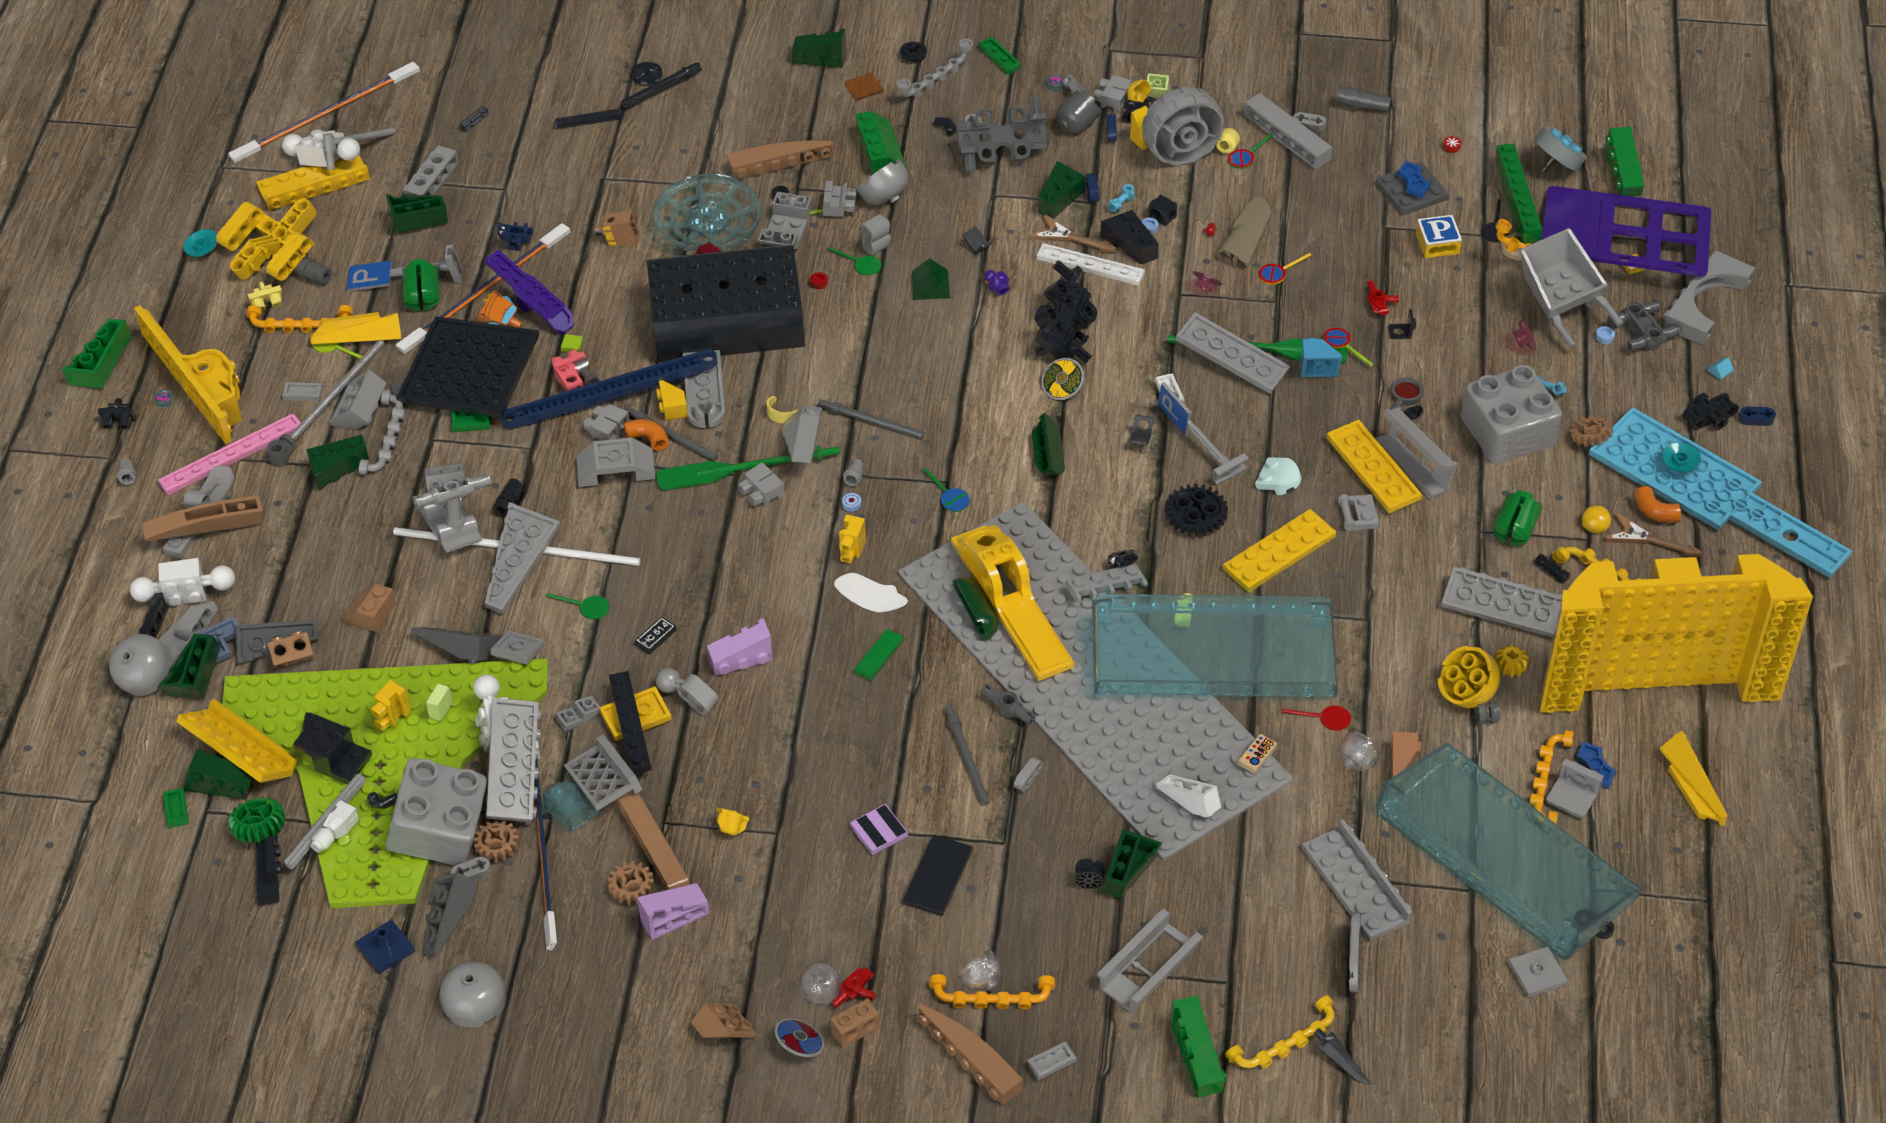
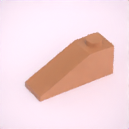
[1391,731,1421,794]

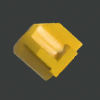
[716,807,749,836]

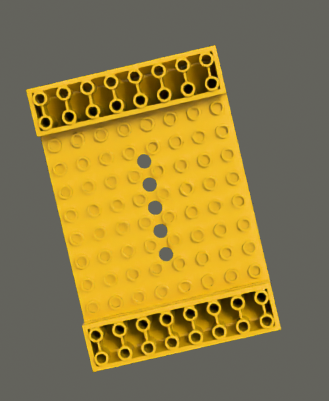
[1540,554,1813,713]

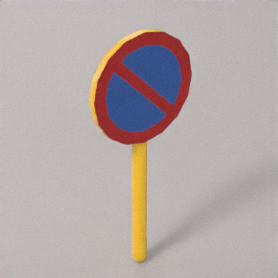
[1259,253,1311,285]

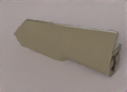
[1217,197,1272,266]

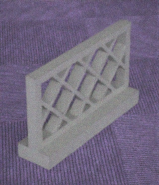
[564,735,643,811]

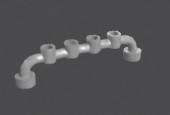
[897,39,973,97]
[359,390,406,475]

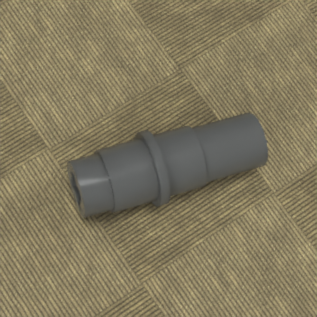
[1337,86,1391,112]
[293,257,332,284]

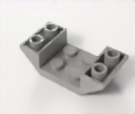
[758,192,812,249]
[576,437,655,487]

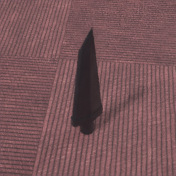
[1313,1028,1372,1085]

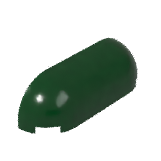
[1032,413,1065,476]
[952,577,998,641]

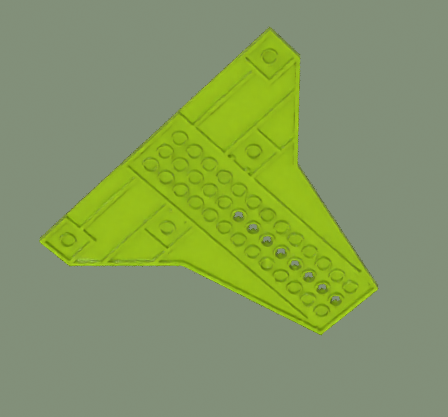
[222,659,548,908]

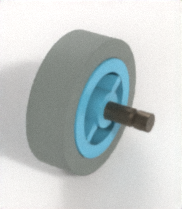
[1534,126,1587,173]

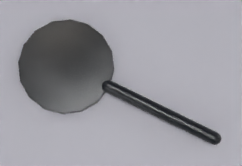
[1482,199,1509,243]

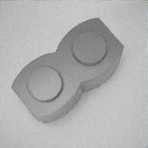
[862,214,891,256]

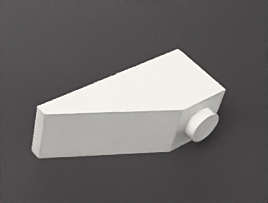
[1156,774,1221,817]

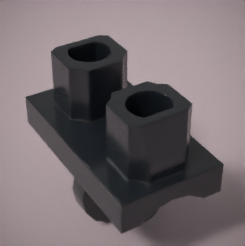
[98,398,137,429]

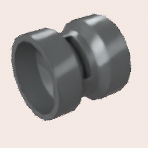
[1475,702,1500,724]

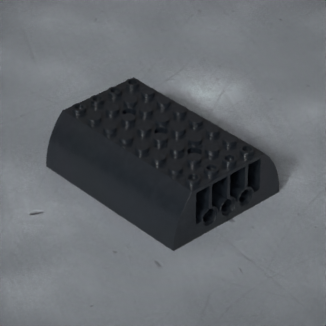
[646,244,805,363]

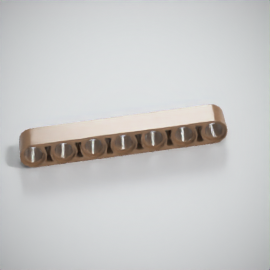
[614,785,690,890]

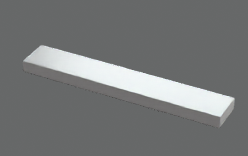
[1036,243,1145,286]

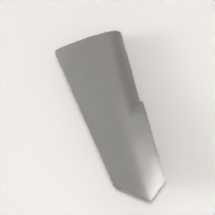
[158,601,218,665]

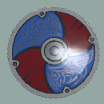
[774,1019,824,1057]

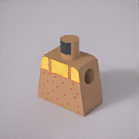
[595,209,640,247]

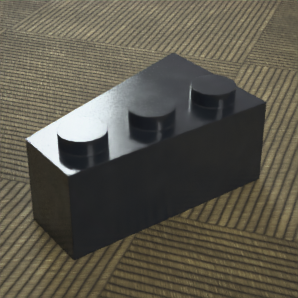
[1100,210,1159,264]

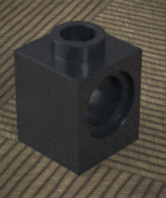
[1149,194,1178,226]

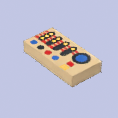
[1238,734,1278,774]

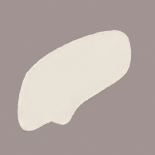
[834,573,908,612]

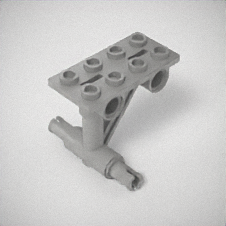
[413,474,491,552]

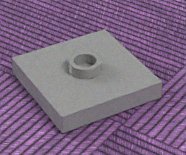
[491,631,544,664]
[1508,946,1568,998]

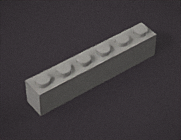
[1244,93,1332,169]

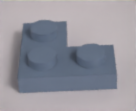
[197,616,239,663]

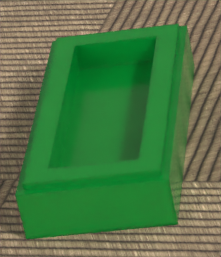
[163,787,189,828]

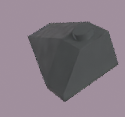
[411,627,501,664]
[423,872,478,956]

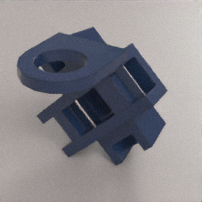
[496,222,533,251]

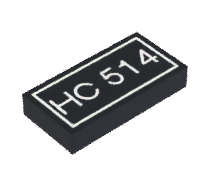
[635,616,677,655]

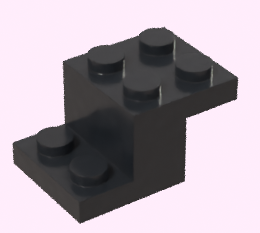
[293,714,372,784]

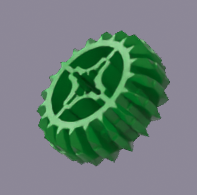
[228,796,286,844]

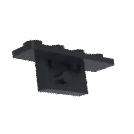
[256,833,282,905]

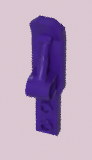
[485,249,573,334]

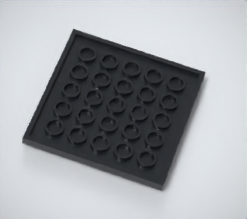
[396,316,539,418]

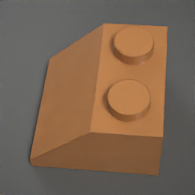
[342,583,396,632]

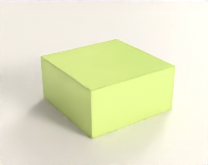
[1147,73,1169,97]
[426,684,453,721]

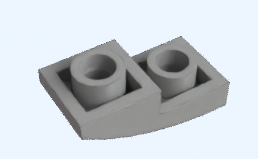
[555,695,600,732]

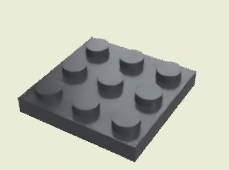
[1375,162,1449,216]

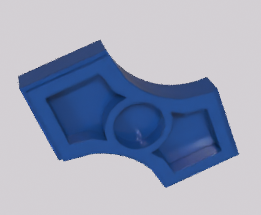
[1398,161,1430,199]
[1575,741,1616,790]

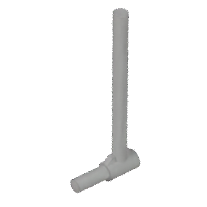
[323,128,396,170]

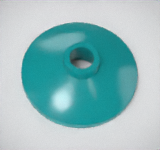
[183,229,218,257]
[1662,443,1701,473]

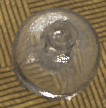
[1339,731,1381,771]
[958,950,1001,991]
[799,961,842,1006]

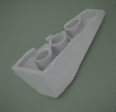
[782,405,822,463]

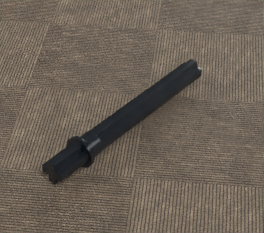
[621,62,702,109]

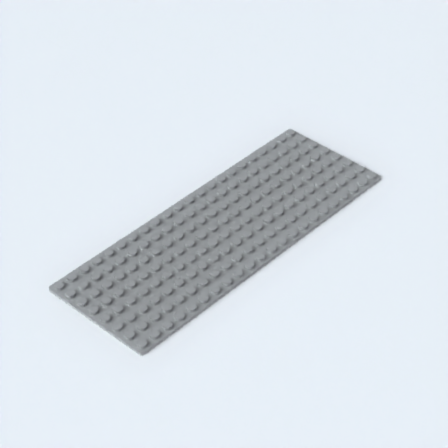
[899,502,1292,860]

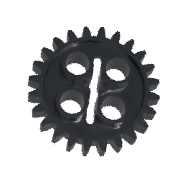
[1165,483,1228,537]

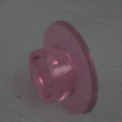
[1192,271,1223,292]
[1514,319,1536,350]

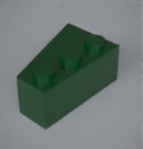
[792,28,846,68]
[1038,161,1085,219]
[386,194,448,233]
[306,434,369,491]
[159,633,221,700]
[184,749,254,800]
[1101,829,1162,899]

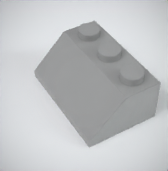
[329,369,386,430]

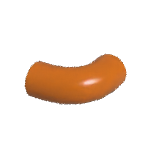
[623,419,670,451]
[1634,486,1681,523]

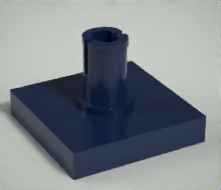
[355,919,416,974]

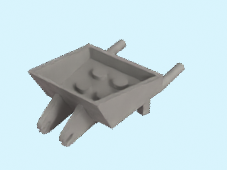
[1520,228,1624,349]

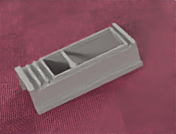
[1375,407,1458,500]
[1097,908,1203,1013]

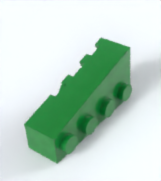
[1603,126,1645,196]
[62,319,132,388]
[1170,995,1226,1098]

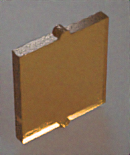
[845,73,884,101]

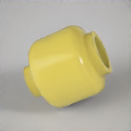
[1215,128,1240,154]

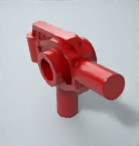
[1367,280,1399,316]
[831,967,877,1009]

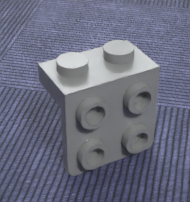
[1546,759,1604,818]

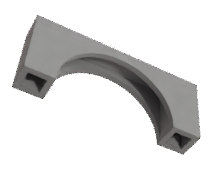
[1663,250,1755,346]

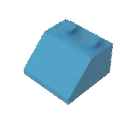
[1299,337,1342,377]

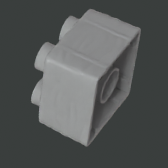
[1460,365,1562,464]
[385,758,487,866]

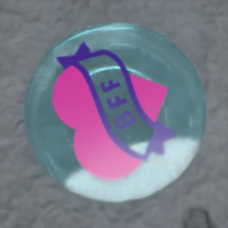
[1047,75,1064,91]
[154,390,174,408]

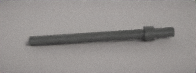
[818,399,924,439]
[624,406,718,462]
[945,705,990,806]

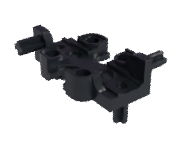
[1034,260,1098,363]

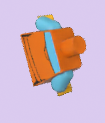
[476,291,523,328]

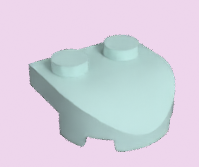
[1255,457,1302,495]

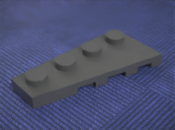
[236,619,318,666]

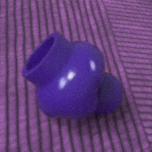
[984,270,1010,296]

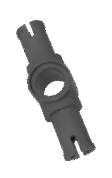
[981,683,1036,725]

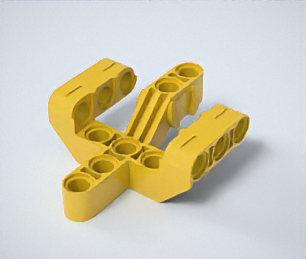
[216,198,317,281]

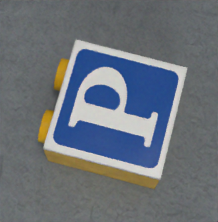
[1416,215,1462,258]

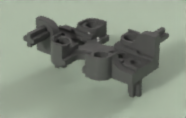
[956,96,1047,172]

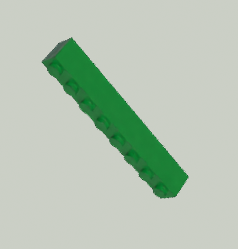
[1495,144,1543,244]

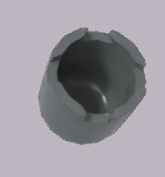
[1057,90,1101,133]

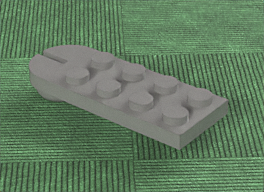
[683,350,725,428]

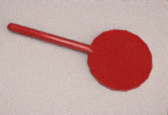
[1282,706,1351,731]

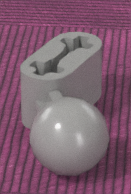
[656,668,719,715]

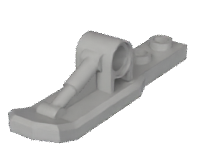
[163,464,235,558]

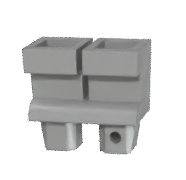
[1093,75,1132,114]
[823,180,857,217]
[583,404,629,440]
[738,462,785,506]

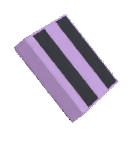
[850,804,908,855]

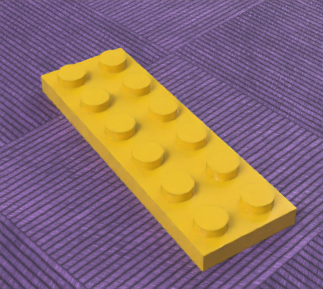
[1326,420,1422,513]
[1222,509,1336,593]

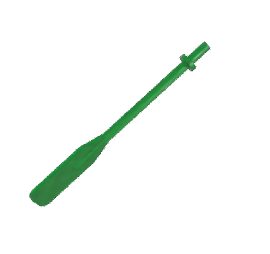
[1167,335,1348,364]
[656,446,841,490]

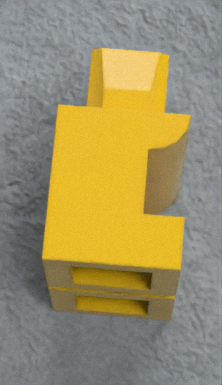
[839,514,866,563]
[370,680,412,731]

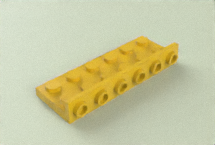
[256,155,370,211]
[176,699,298,783]

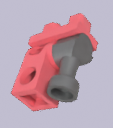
[552,350,600,392]

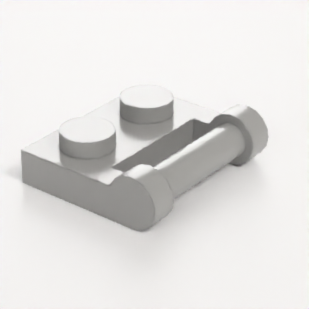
[1337,494,1379,531]

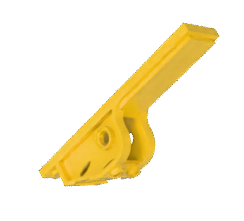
[134,305,242,444]
[951,524,1075,681]

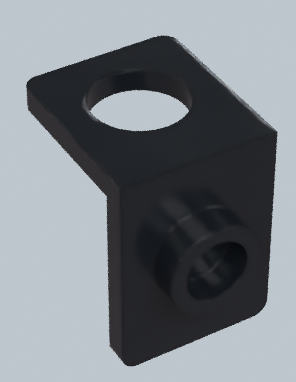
[962,227,995,255]
[1388,309,1416,339]
[1129,415,1154,445]

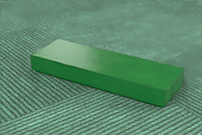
[978,36,1022,75]
[854,629,904,681]

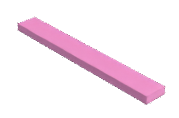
[158,413,301,495]

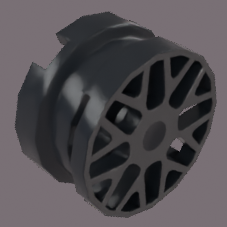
[1074,858,1105,889]

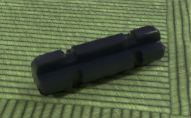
[460,106,489,131]
[1535,554,1570,583]

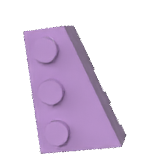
[707,618,773,676]
[637,883,709,940]

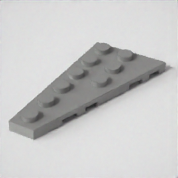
[485,502,561,614]

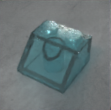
[543,782,603,833]

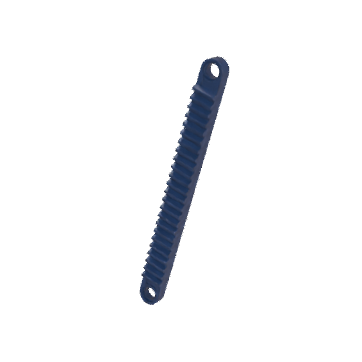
[500,349,718,429]

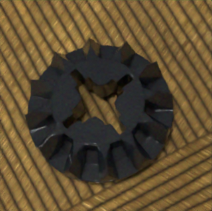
[900,42,927,63]
[1107,550,1139,567]

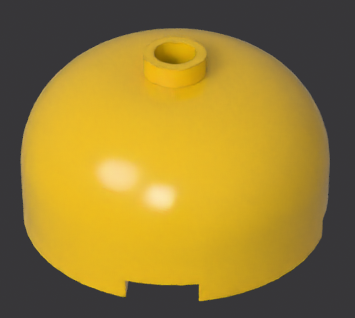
[1438,646,1500,708]

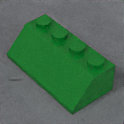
[855,111,906,175]

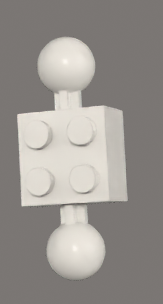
[282,130,360,167]
[130,558,235,606]
[473,674,508,753]

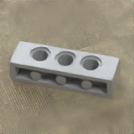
[403,145,459,198]

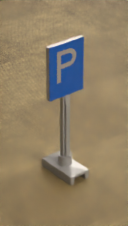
[347,245,463,292]
[1158,382,1249,486]

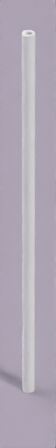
[393,527,641,566]

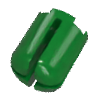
[402,259,440,312]
[1493,490,1543,546]

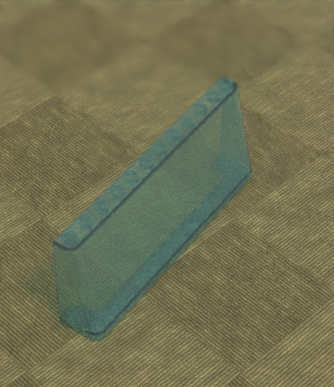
[1090,594,1338,697]
[1377,742,1642,959]

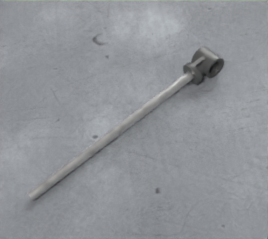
[267,340,385,467]

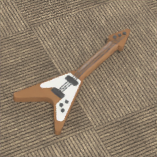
[1031,214,1116,252]
[1605,513,1701,556]

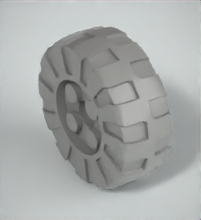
[1142,86,1224,166]

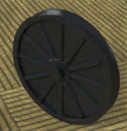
[631,62,662,85]

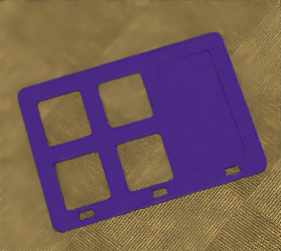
[1541,186,1711,276]

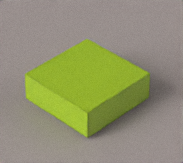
[561,334,584,353]

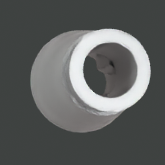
[117,458,137,485]
[843,459,863,486]

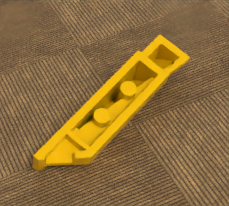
[310,312,401,344]
[1660,731,1727,826]

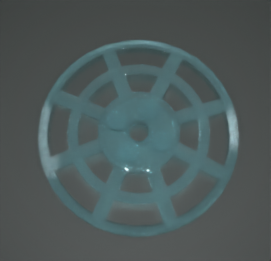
[654,174,761,252]

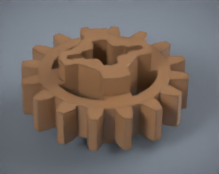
[1570,415,1613,447]
[473,819,520,862]
[608,861,654,905]

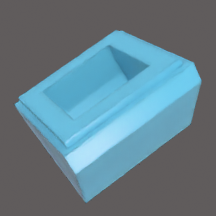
[1707,357,1734,380]

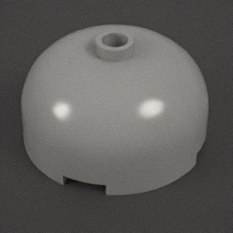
[856,159,909,206]
[109,634,172,696]
[439,962,506,1028]

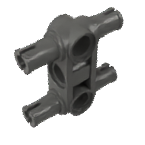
[1607,300,1680,352]

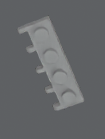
[1065,564,1147,602]

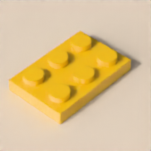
[599,686,672,742]

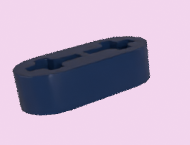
[1106,114,1117,142]
[1085,173,1099,202]
[1738,406,1776,426]

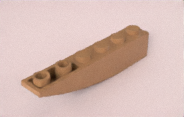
[727,141,834,180]
[141,495,263,541]
[917,1004,1023,1106]

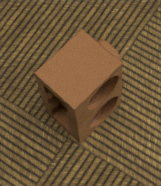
[268,631,314,670]
[830,998,880,1048]

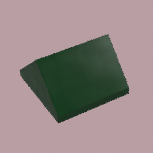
[912,258,950,300]

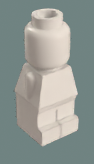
[310,800,359,852]

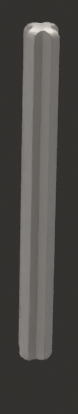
[283,774,366,869]

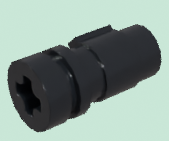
[492,479,522,517]

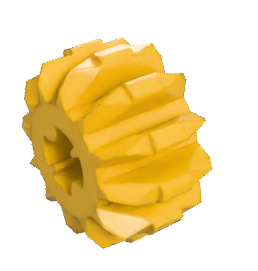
[1495,643,1529,678]

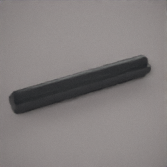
[554,108,623,129]

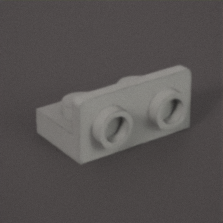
[425,463,465,492]

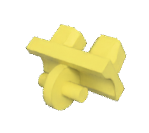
[248,281,283,312]

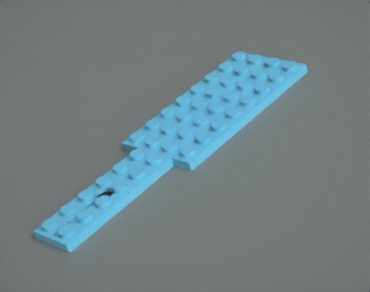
[1589,407,1852,578]

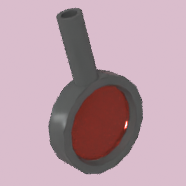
[1390,377,1423,410]

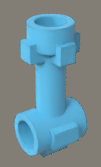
[1108,184,1135,212]
[1538,376,1568,396]

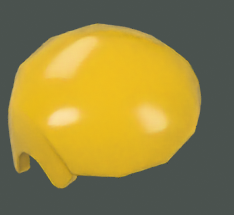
[1127,79,1151,102]
[1581,505,1611,534]

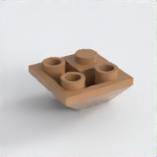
[691,1003,757,1038]

